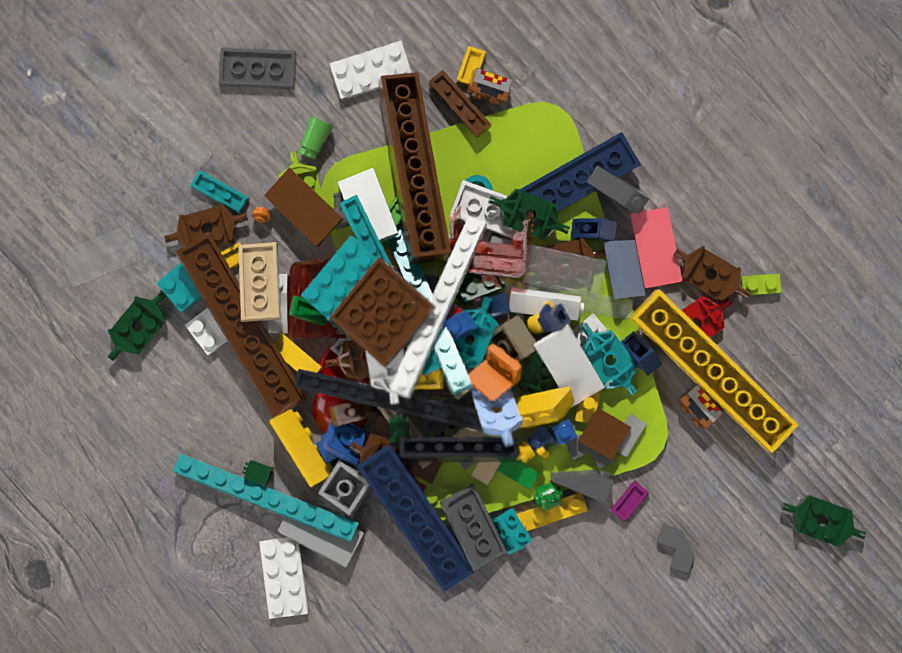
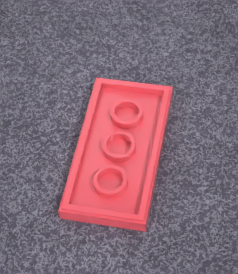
[630,207,683,289]

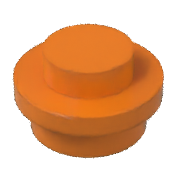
[251,207,271,223]

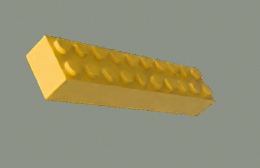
[629,290,798,453]

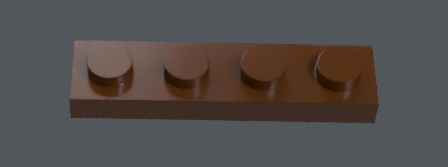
[428,70,492,138]

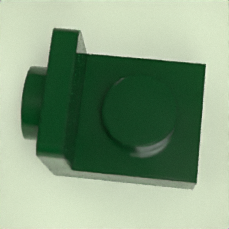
[389,414,410,443]

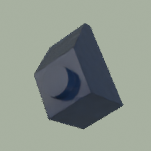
[571,218,617,241]
[478,293,510,319]
[621,331,662,376]

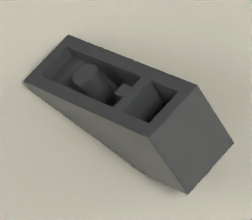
[587,166,649,214]
[550,470,615,503]

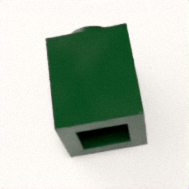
[242,460,274,486]

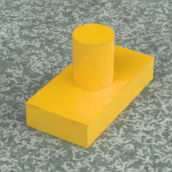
[575,390,601,424]

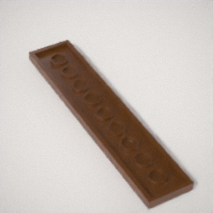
[175,233,307,418]

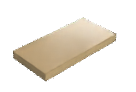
[238,242,281,322]

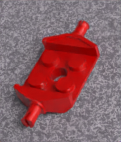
[659,296,732,351]

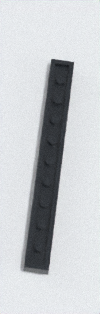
[294,369,484,432]

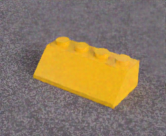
[269,409,334,487]

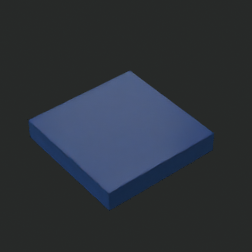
[323,418,367,465]

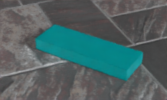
[190,170,249,214]

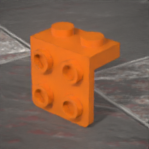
[468,344,522,401]

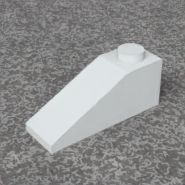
[268,274,290,334]

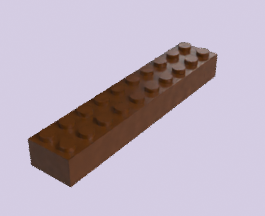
[378,72,451,264]

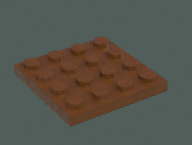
[329,257,437,368]

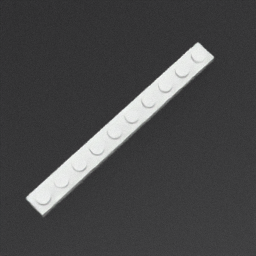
[390,217,487,398]

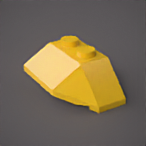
[495,386,575,431]

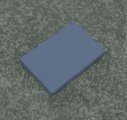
[604,240,646,300]

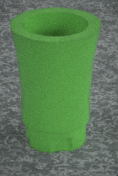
[299,116,334,160]

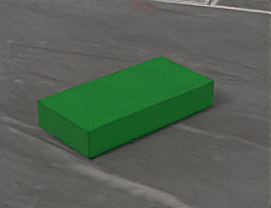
[289,296,327,326]
[497,460,540,490]

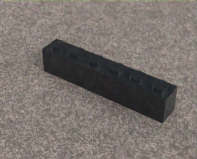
[399,437,518,462]

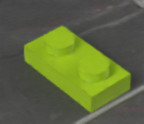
[740,274,781,296]
[423,487,460,508]

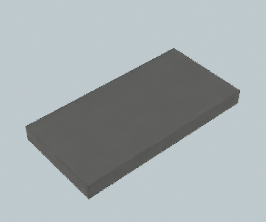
[218,48,296,89]
[440,484,507,571]

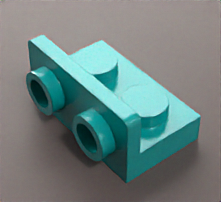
[492,508,532,555]

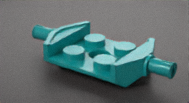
[452,297,500,369]
[580,322,638,396]

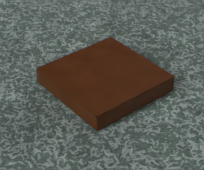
[578,407,631,461]

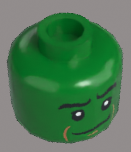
[533,482,563,511]

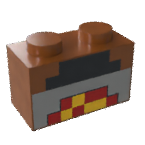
[466,68,512,105]
[678,384,724,429]

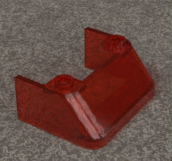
[449,206,533,278]
[288,258,346,340]

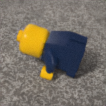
[527,300,571,334]
[517,425,558,463]

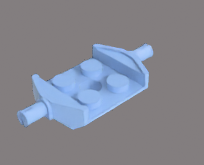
[472,388,523,446]

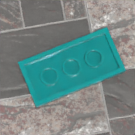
[301,235,377,321]

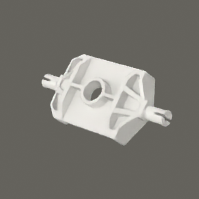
[366,348,405,404]

